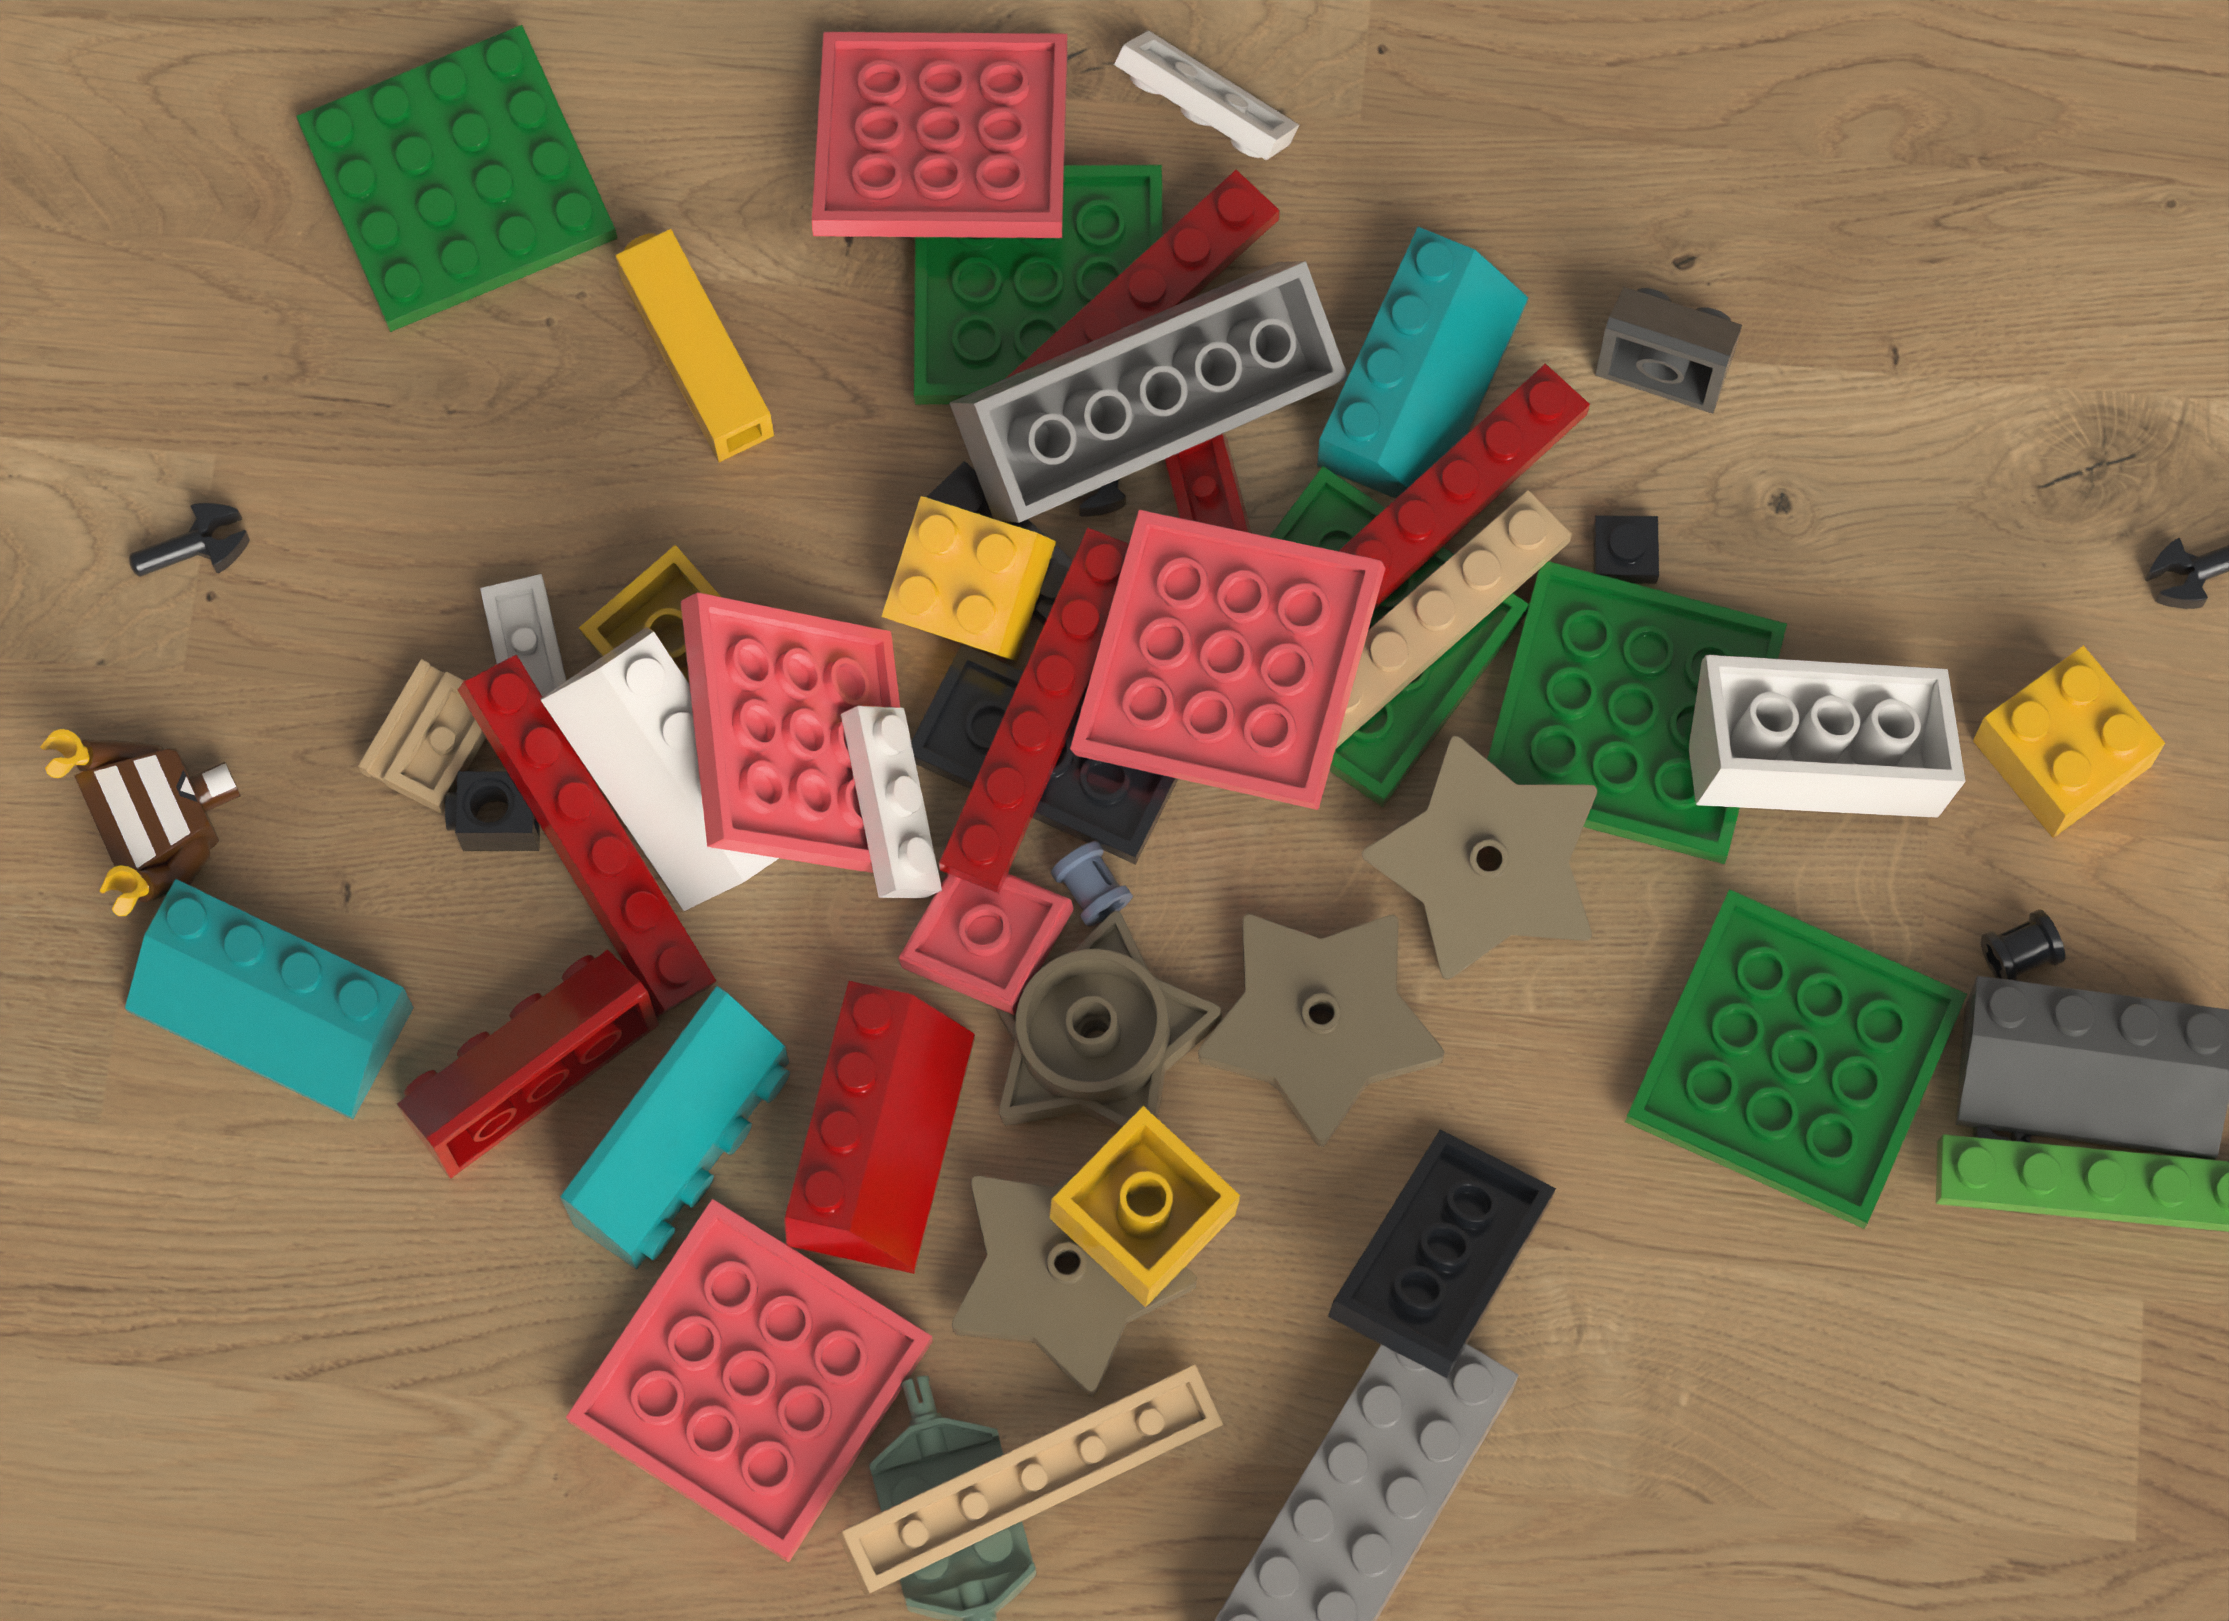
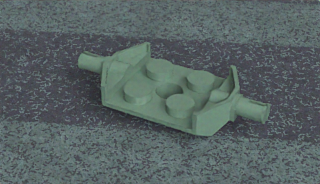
[869,1376,1037,1621]

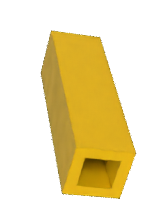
[615,229,774,463]

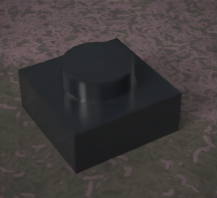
[1593,515,1659,584]

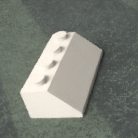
[540,627,779,911]
[1689,655,1966,818]

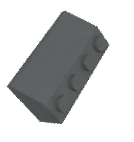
[1956,976,2229,1160]

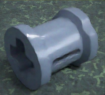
[1051,841,1133,927]

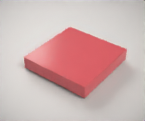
[898,873,1074,1015]

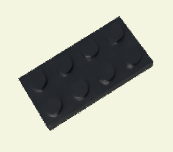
[911,644,1178,865]
[1328,1129,1556,1378]

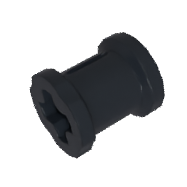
[1980,909,2066,981]

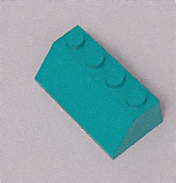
[1317,227,1528,499]
[125,879,414,1120]
[560,986,790,1270]

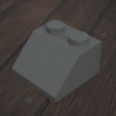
[1595,286,1742,414]

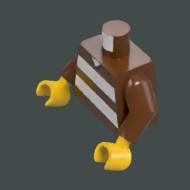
[40,729,241,916]

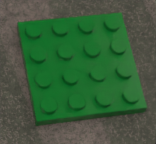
[296,25,618,332]
[914,165,1162,405]
[1269,466,1529,807]
[1487,561,1787,865]
[1625,889,1967,1229]

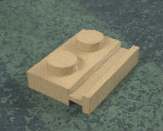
[358,659,486,814]

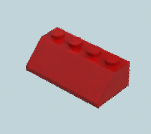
[397,949,659,1179]
[785,981,975,1274]

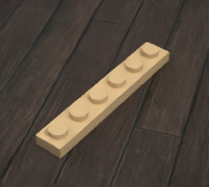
[1335,490,1572,749]
[837,1364,1223,1595]

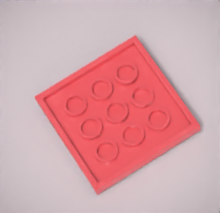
[812,32,1068,238]
[1070,510,1385,810]
[681,592,900,873]
[566,1199,933,1563]

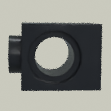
[445,771,540,851]

